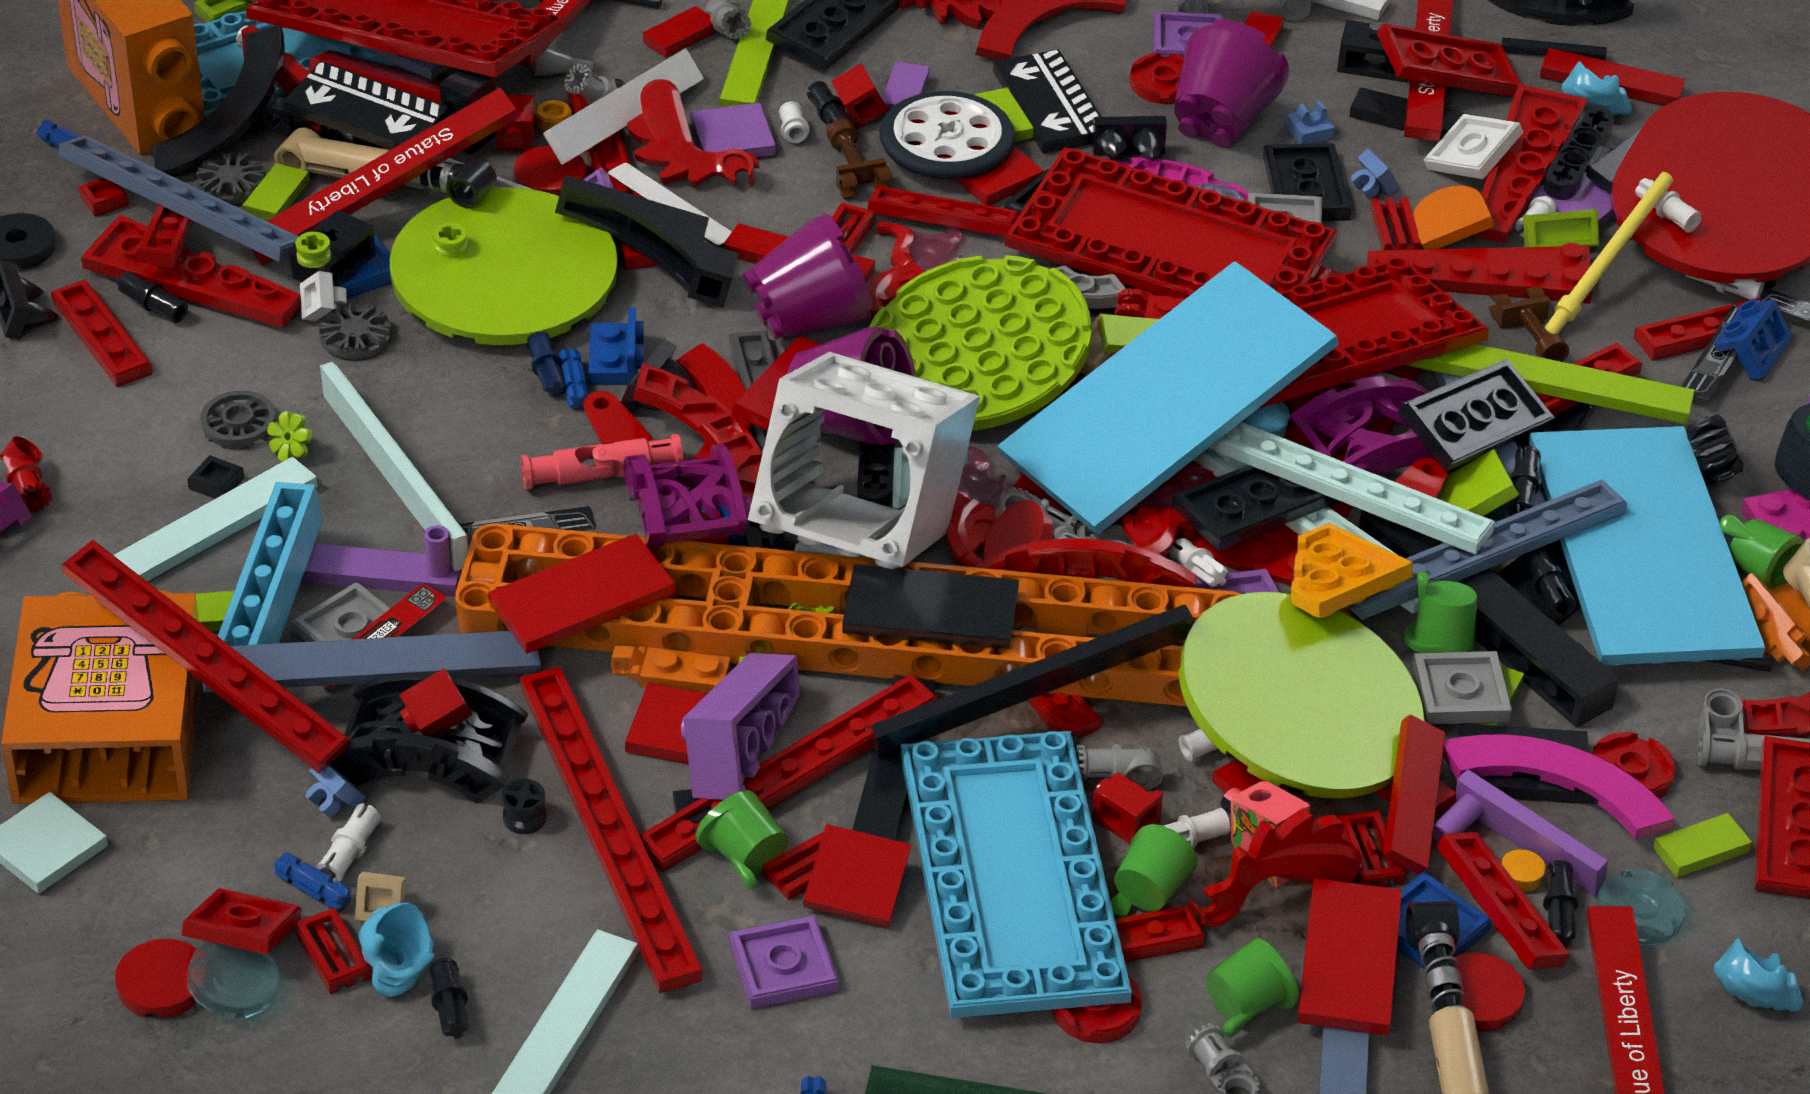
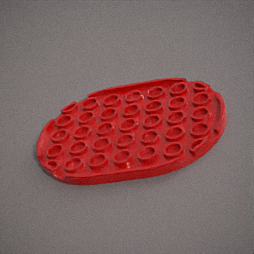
[1611,92,1810,283]

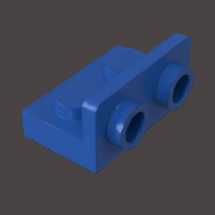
[1714,299,1793,380]
[588,307,644,385]

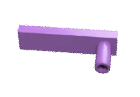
[301,525,462,597]
[1432,769,1608,897]

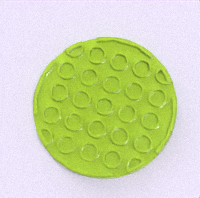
[390,188,617,345]
[869,255,1093,431]
[1178,592,1424,798]

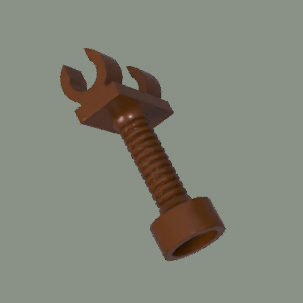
[827,119,893,198]
[1489,286,1569,362]

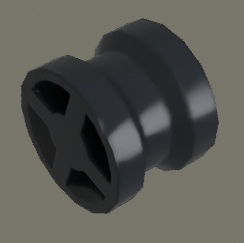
[502,779,546,834]

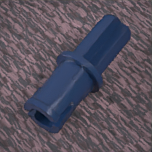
[526,332,566,397]

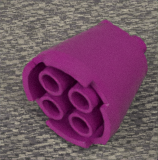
[1174,19,1289,148]
[743,213,874,340]
[787,327,916,446]

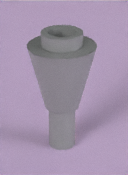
[527,47,593,78]

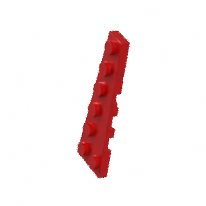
[1472,84,1588,243]
[81,214,301,328]
[1366,243,1592,304]

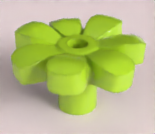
[267,411,312,462]

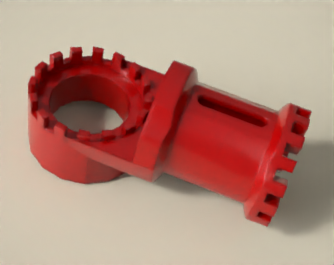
[0,436,52,514]

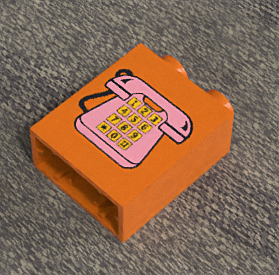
[58,0,205,155]
[1,590,201,804]

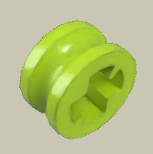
[433,222,468,258]
[295,232,331,268]

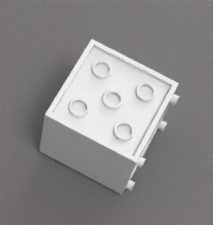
[748,352,980,569]

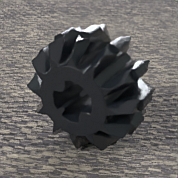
[1686,414,1744,484]

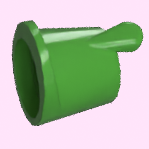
[1720,515,1805,589]
[1403,572,1477,653]
[695,790,788,889]
[1110,824,1198,918]
[1206,938,1299,1038]

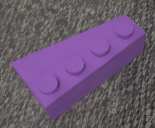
[681,653,801,800]

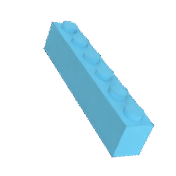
[218,482,323,696]

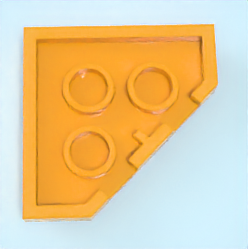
[1291,523,1413,618]

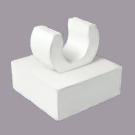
[300,271,347,321]

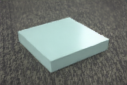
[0,792,108,894]

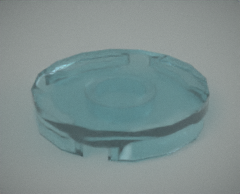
[1596,869,1687,945]
[187,942,280,1018]

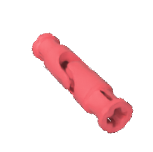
[520,434,684,490]

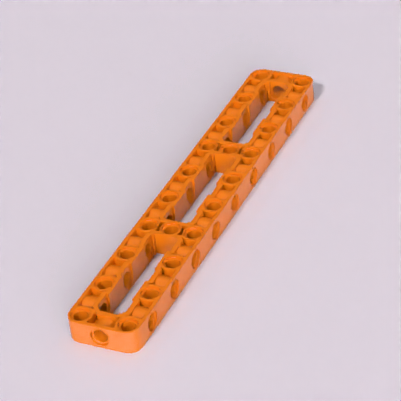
[455,523,1241,707]

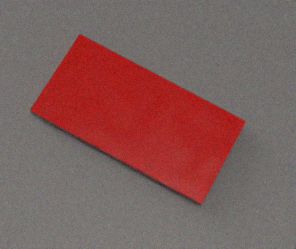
[246,0,566,78]
[1005,147,1337,299]
[1258,257,1489,409]

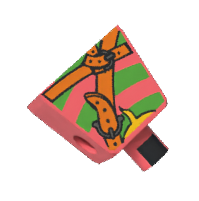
[1221,781,1310,887]

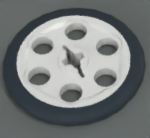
[879,91,1016,179]

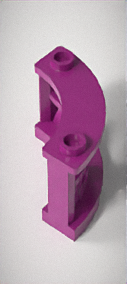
[1290,376,1465,476]
[623,444,751,548]

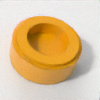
[536,100,572,131]
[1501,849,1545,892]

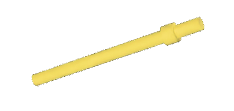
[1545,172,1674,334]

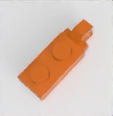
[1741,572,1810,672]
[611,646,731,694]

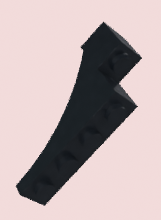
[555,175,739,308]

